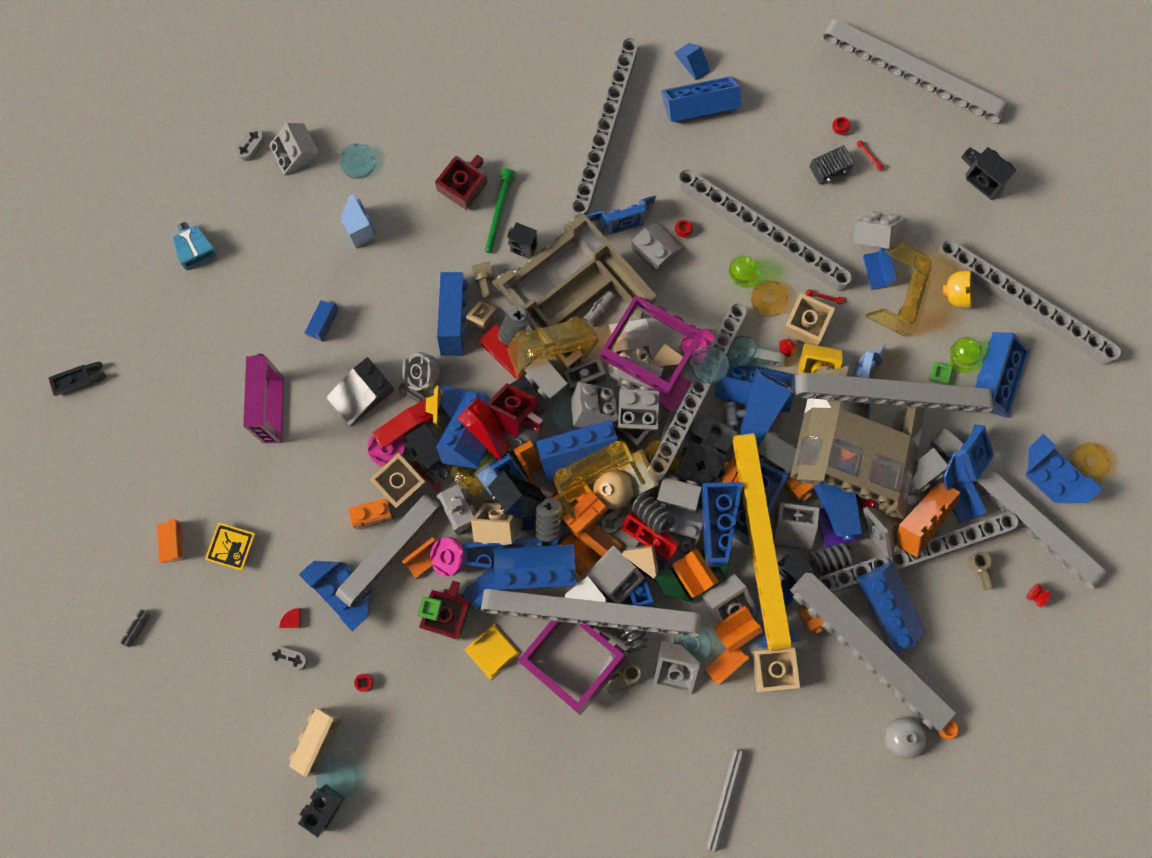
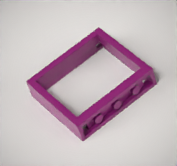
[600,295,703,396]
[243,353,284,443]
[517,621,627,716]

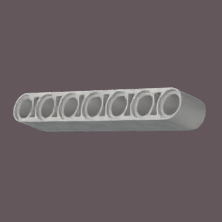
[336,494,442,608]

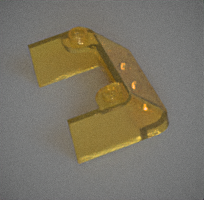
[865,243,932,337]
[507,317,599,377]
[554,441,645,519]

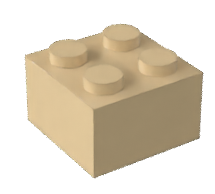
[782,293,835,346]
[369,452,425,508]
[471,503,523,545]
[752,647,800,692]

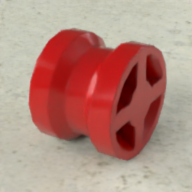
[1026,583,1052,608]

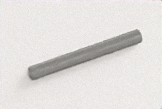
[706,750,744,852]

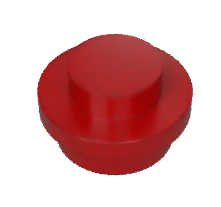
[832,117,851,135]
[674,220,693,238]
[779,338,796,357]

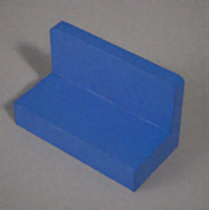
[863,247,897,290]
[304,300,339,342]
[951,481,987,523]
[462,568,495,611]

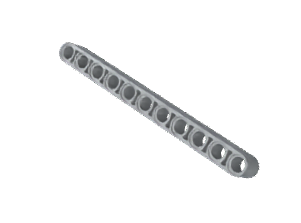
[823,19,1007,123]
[572,38,638,217]
[677,169,851,291]
[936,240,1121,365]
[647,303,746,481]
[795,373,993,413]
[930,429,1106,589]
[818,513,1018,592]
[481,589,701,637]

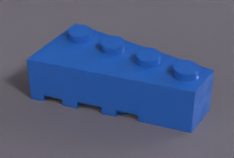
[437,272,468,356]
[701,482,743,567]
[462,537,542,569]

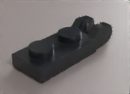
[48,361,106,396]

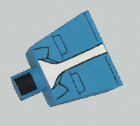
[173,222,218,270]

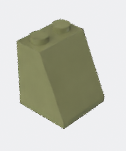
[599,449,659,504]

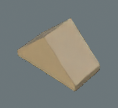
[466,300,497,333]
[649,344,687,371]
[622,545,659,578]

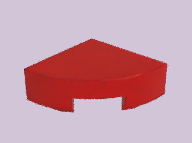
[279,608,301,628]

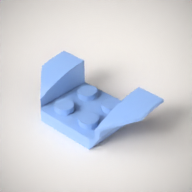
[855,344,886,419]

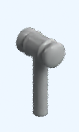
[723,401,745,428]

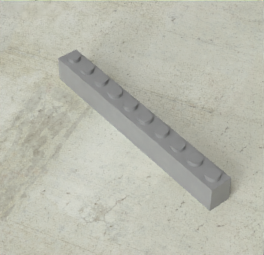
[790,573,956,732]

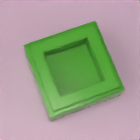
[929,362,953,385]
[417,596,443,621]

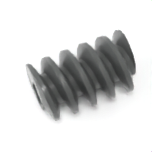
[498,305,530,346]
[632,492,675,535]
[535,498,562,541]
[809,542,853,575]
[618,628,649,653]

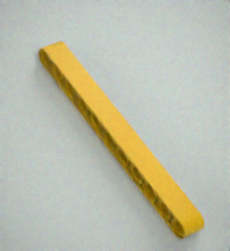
[733,433,791,651]

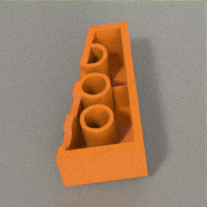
[896,481,961,557]

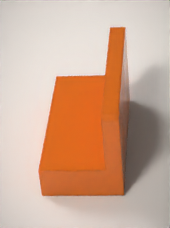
[513,440,543,485]
[157,519,184,563]
[578,523,622,558]
[560,534,601,581]
[402,537,436,579]
[672,549,719,598]
[713,606,763,653]
[704,648,749,685]

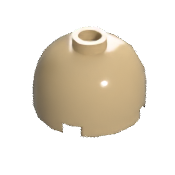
[593,470,634,509]

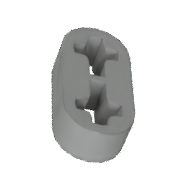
[236,128,264,161]
[749,349,786,367]
[601,504,632,534]
[269,646,308,670]

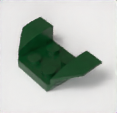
[655,548,732,603]

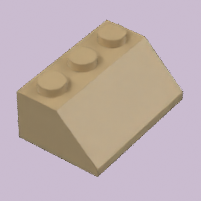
[289,708,341,777]

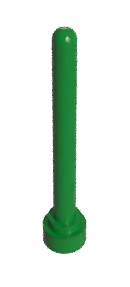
[485,168,516,253]

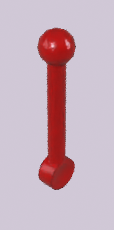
[857,140,883,171]
[806,289,844,305]
[411,461,441,491]

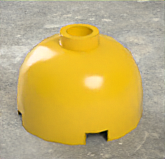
[943,270,972,308]

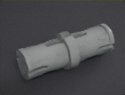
[583,290,615,326]

